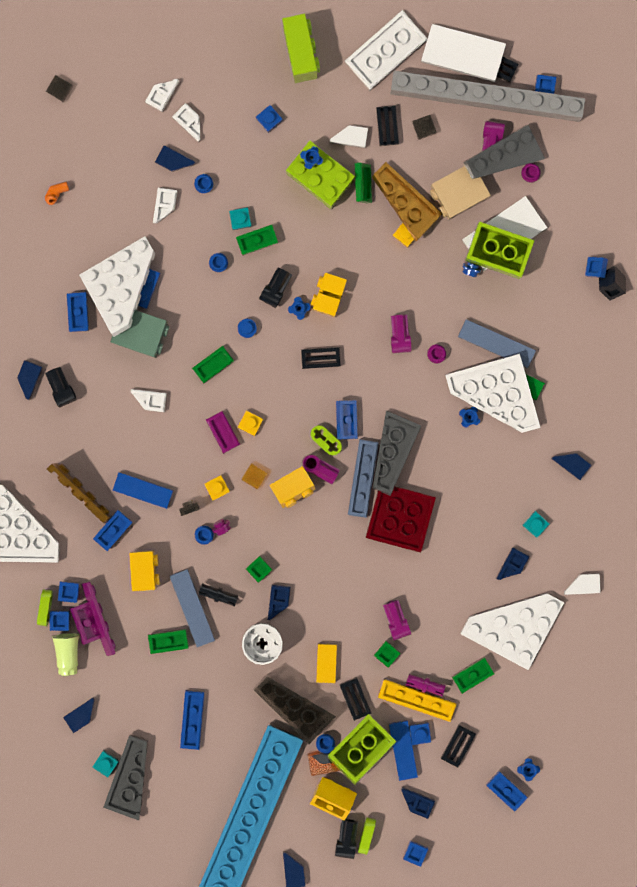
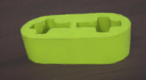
[310,425,342,456]
[37,589,53,627]
[358,817,376,855]

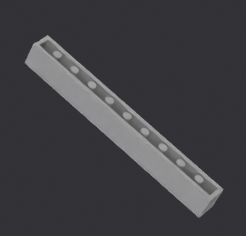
[390,71,585,122]

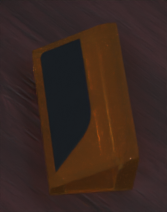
[307,749,340,776]

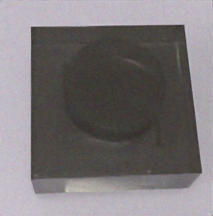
[46,75,73,102]
[412,115,437,140]
[179,500,201,516]

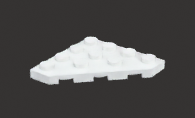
[79,236,155,337]
[445,353,541,433]
[0,485,59,563]
[460,593,564,670]

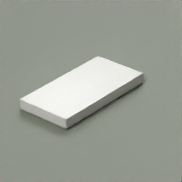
[345,10,427,90]
[421,24,506,82]
[462,196,547,272]

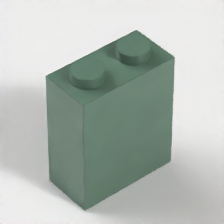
[110,310,170,358]

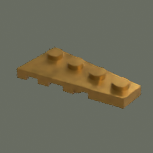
[372,162,442,242]
[47,463,111,524]

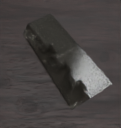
[253,676,336,744]

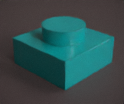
[229,207,252,231]
[522,511,549,538]
[92,750,119,778]

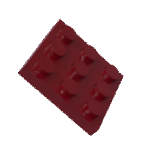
[365,486,436,553]

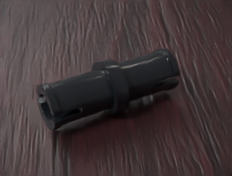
[198,583,238,607]

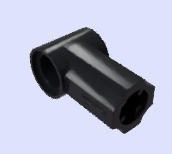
[259,267,292,309]
[45,367,77,408]
[335,819,358,859]

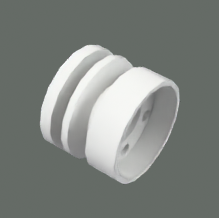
[242,623,282,665]

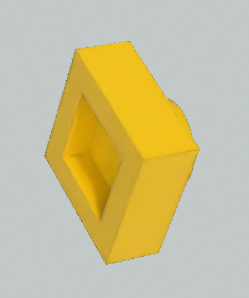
[393,223,414,248]
[237,411,263,436]
[204,475,230,500]

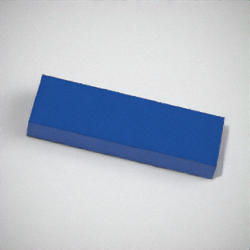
[113,472,173,509]
[180,690,205,750]
[389,720,418,781]

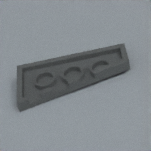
[463,125,545,179]
[373,411,421,496]
[103,734,148,820]

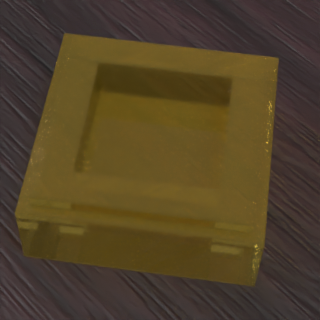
[241,463,268,489]

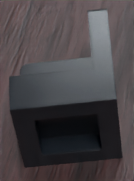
[599,266,626,301]

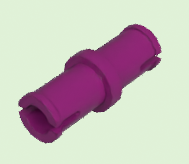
[406,674,446,697]

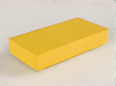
[316,644,337,683]

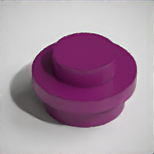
[521,163,541,183]
[427,344,446,364]
[212,519,231,536]

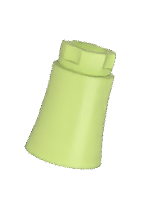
[52,633,79,676]

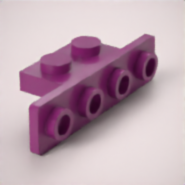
[70,582,116,656]

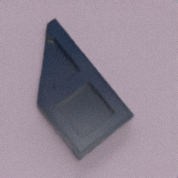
[155,145,195,172]
[17,360,43,400]
[551,453,591,480]
[496,547,530,580]
[267,584,291,620]
[63,697,95,733]
[401,787,435,819]
[283,852,306,887]

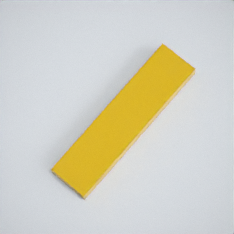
[378,679,457,722]

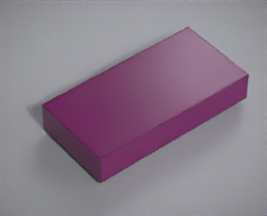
[206,411,240,454]

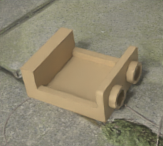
[430,166,491,220]

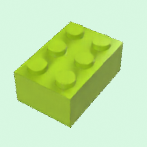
[282,13,320,83]
[286,140,355,209]
[465,222,535,279]
[328,714,396,785]

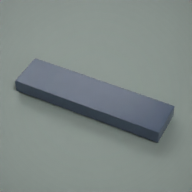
[458,319,536,368]
[348,439,378,518]
[170,569,215,647]

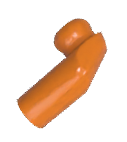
[45,181,69,205]

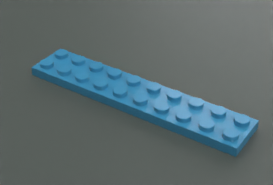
[199,724,304,887]

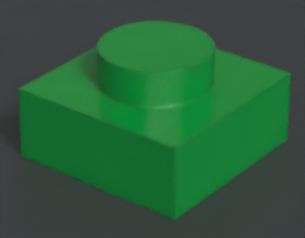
[246,556,273,583]
[374,640,401,668]

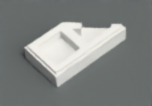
[145,79,179,112]
[172,103,200,142]
[330,125,368,148]
[153,188,177,224]
[131,389,167,412]
[564,573,600,595]

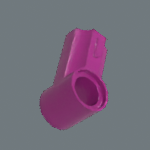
[482,121,505,151]
[391,315,412,354]
[302,455,340,484]
[383,600,412,641]

